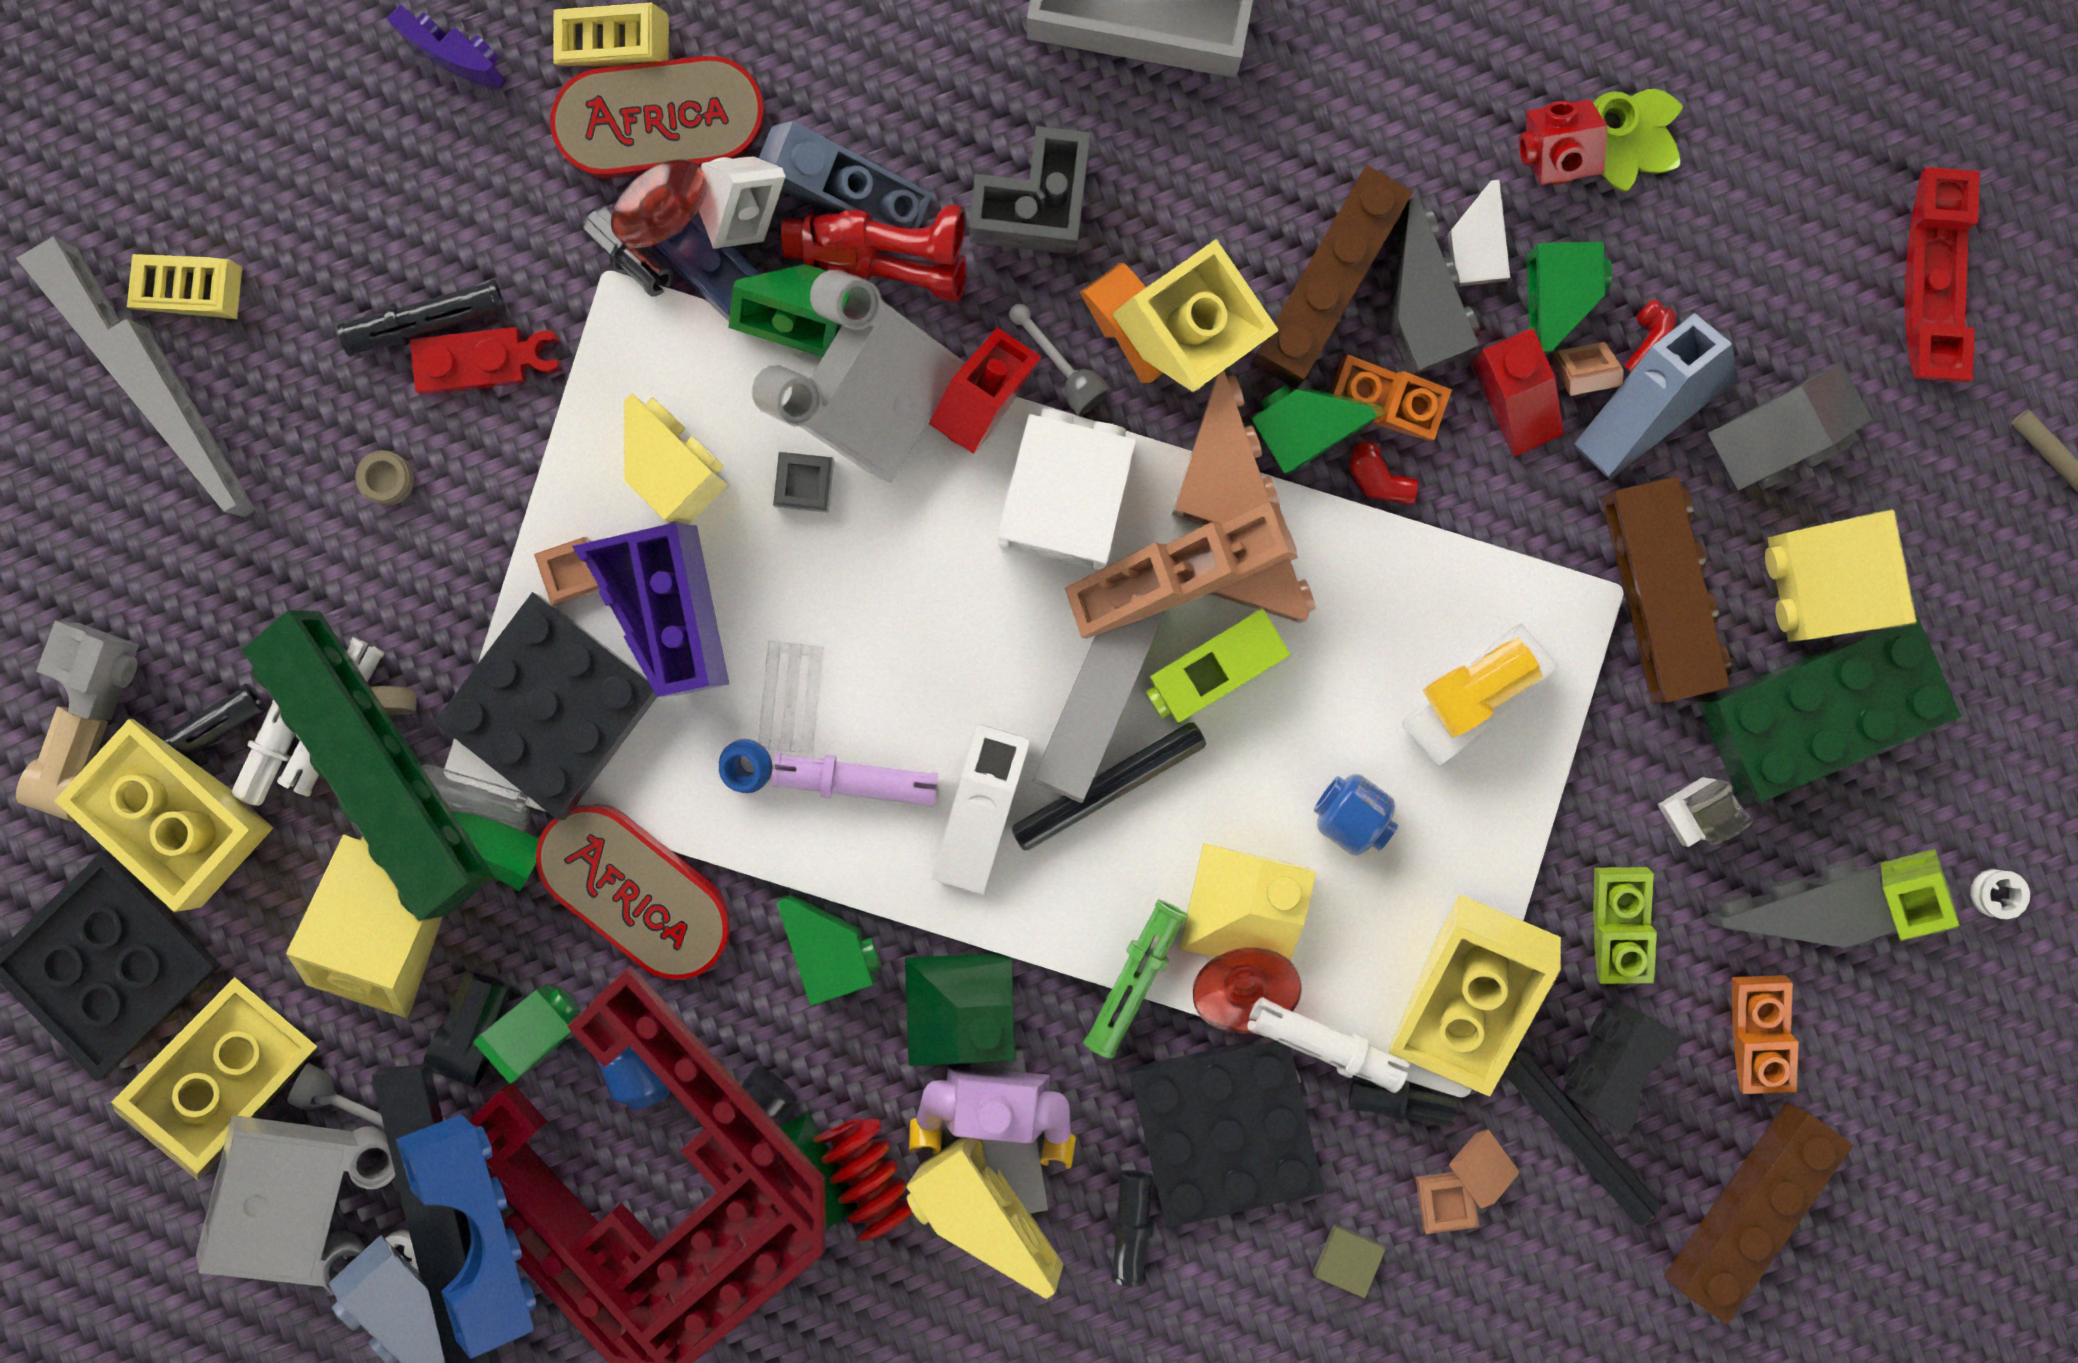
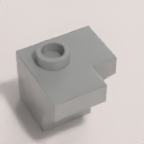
[36,621,139,720]

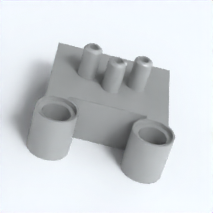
[752,270,965,483]
[196,1115,395,1294]

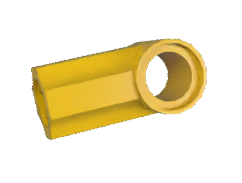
[1422,637,1544,738]

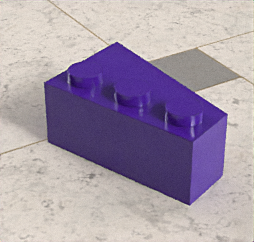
[572,522,730,697]

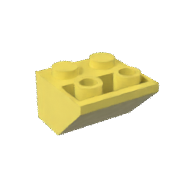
[624,393,728,524]

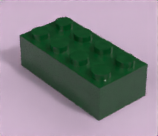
[1697,616,1961,803]

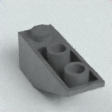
[1389,195,1480,376]
[1704,860,1897,948]

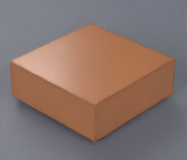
[1553,342,1624,396]
[534,537,600,606]
[1449,1129,1520,1208]
[1415,1172,1479,1234]

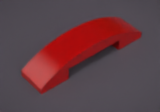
[1904,167,1980,383]

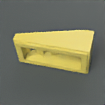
[553,2,669,67]
[127,254,242,319]

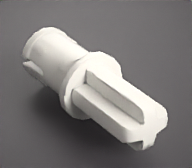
[232,699,295,806]

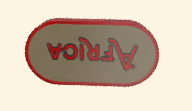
[550,56,765,179]
[536,804,731,980]

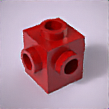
[1519,99,1607,185]

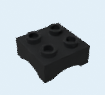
[1562,1000,1684,1134]

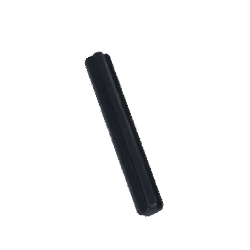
[1012,722,1206,851]
[1503,1049,1661,1226]

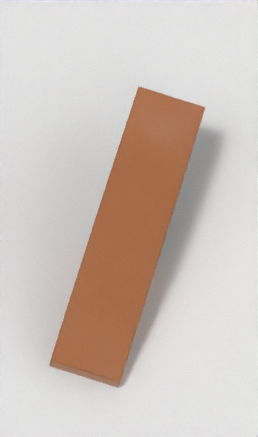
[1065,501,1297,639]

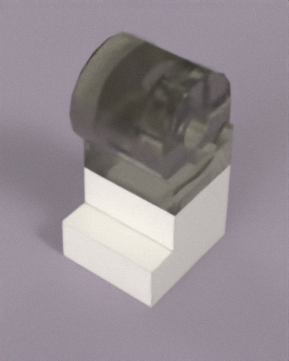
[1657,777,1753,847]

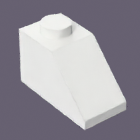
[693,156,786,249]

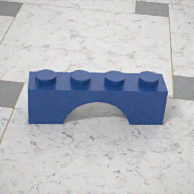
[396,1114,536,1359]

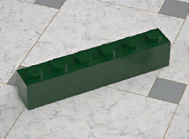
[242,610,495,922]

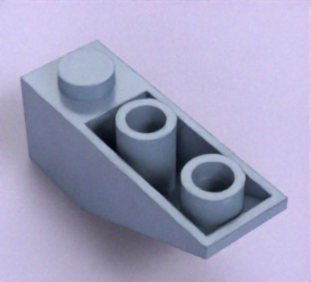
[759,121,932,228]
[1574,313,1737,480]
[329,1235,445,1363]

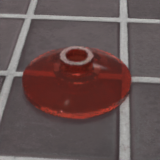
[611,159,707,248]
[1192,947,1302,1033]

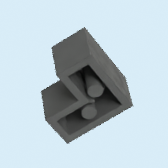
[969,126,1090,255]
[1707,363,1872,490]

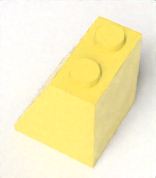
[286,835,443,1019]

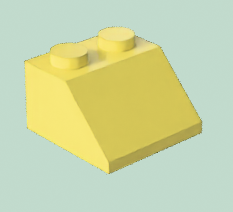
[1112,239,1279,392]

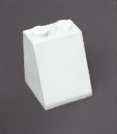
[997,409,1136,570]

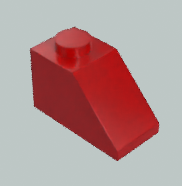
[929,327,1042,454]
[1470,328,1564,457]

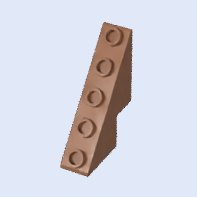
[1172,371,1315,623]

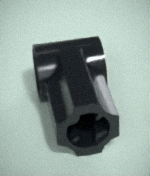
[423,971,512,1088]

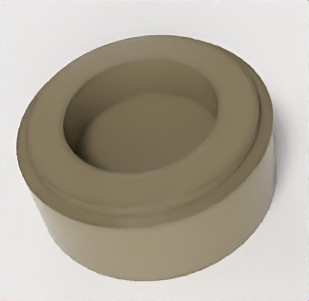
[355,450,414,506]
[370,686,417,715]

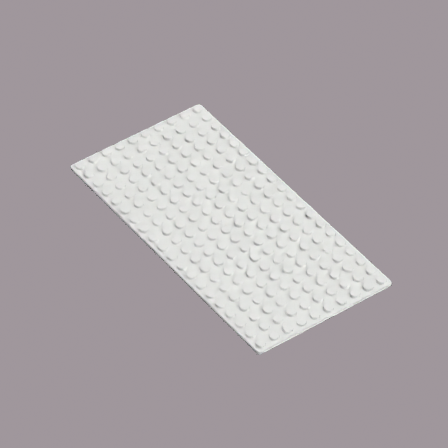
[444,271,1623,1097]

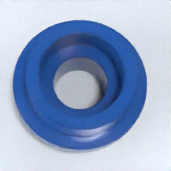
[719,739,773,793]

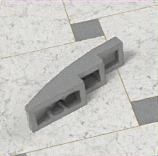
[1032,610,1166,803]

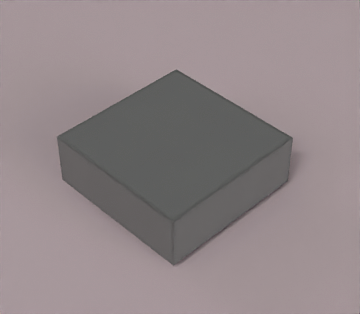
[773,452,834,513]

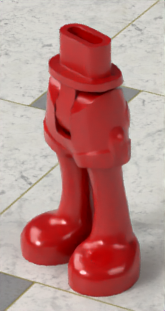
[781,204,967,302]

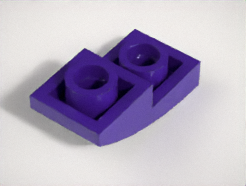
[386,4,506,88]

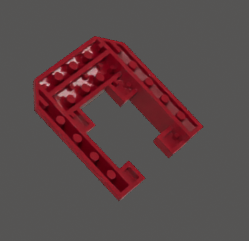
[469,965,826,1363]

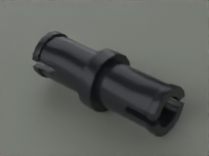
[1111,1170,1154,1287]

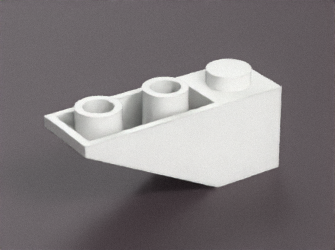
[932,724,1031,895]

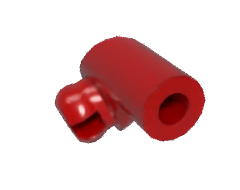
[1624,300,1676,372]
[1348,441,1418,505]

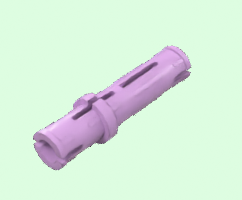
[771,752,938,807]

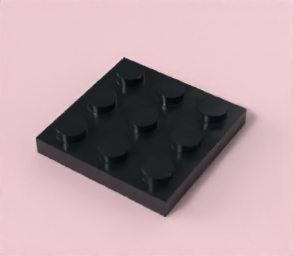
[434,592,657,820]
[0,851,222,1082]
[1129,1037,1324,1228]

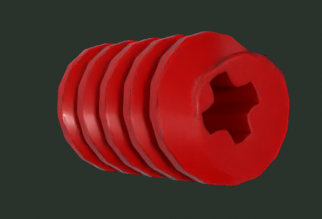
[813,1118,912,1242]

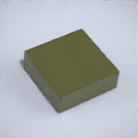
[1313,1223,1386,1298]

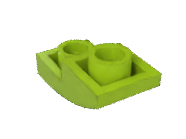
[1593,867,1657,984]

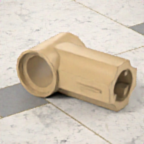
[16,706,108,822]

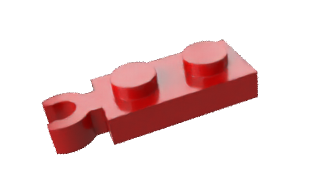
[410,327,563,396]

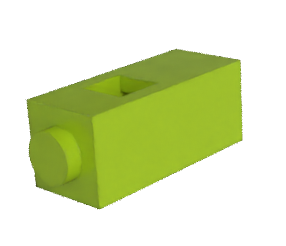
[1145,608,1291,723]
[1881,849,1959,941]

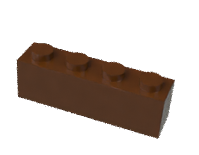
[1251,164,1414,390]
[1601,476,1732,703]
[1664,1102,1854,1325]

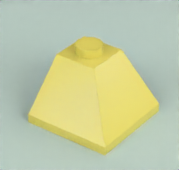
[1179,843,1316,973]

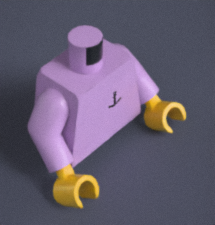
[909,1065,1076,1169]

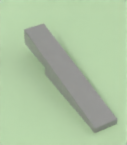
[16,236,256,517]

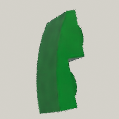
[452,811,539,891]

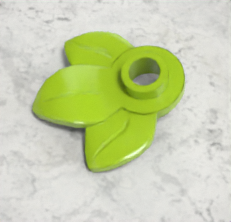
[1593,89,1683,192]

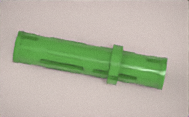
[1083,899,1188,1059]

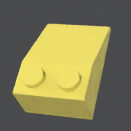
[1765,510,1916,642]
[54,719,273,912]
[1389,894,1561,1097]
[112,977,317,1181]
[906,1137,1063,1299]

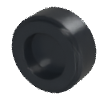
[742,1067,797,1118]

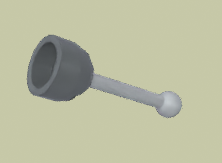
[1009,304,1111,416]
[287,1063,384,1127]

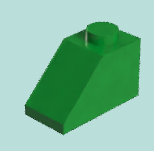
[1526,242,1612,355]
[728,264,850,357]
[1251,385,1386,474]
[776,894,882,1006]
[473,983,580,1084]

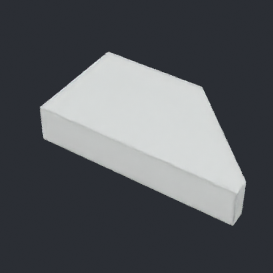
[1448,180,1510,286]

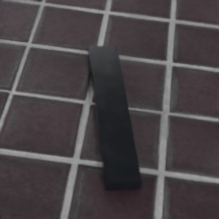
[371,1063,501,1363]

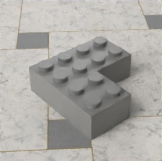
[1027,0,1253,78]

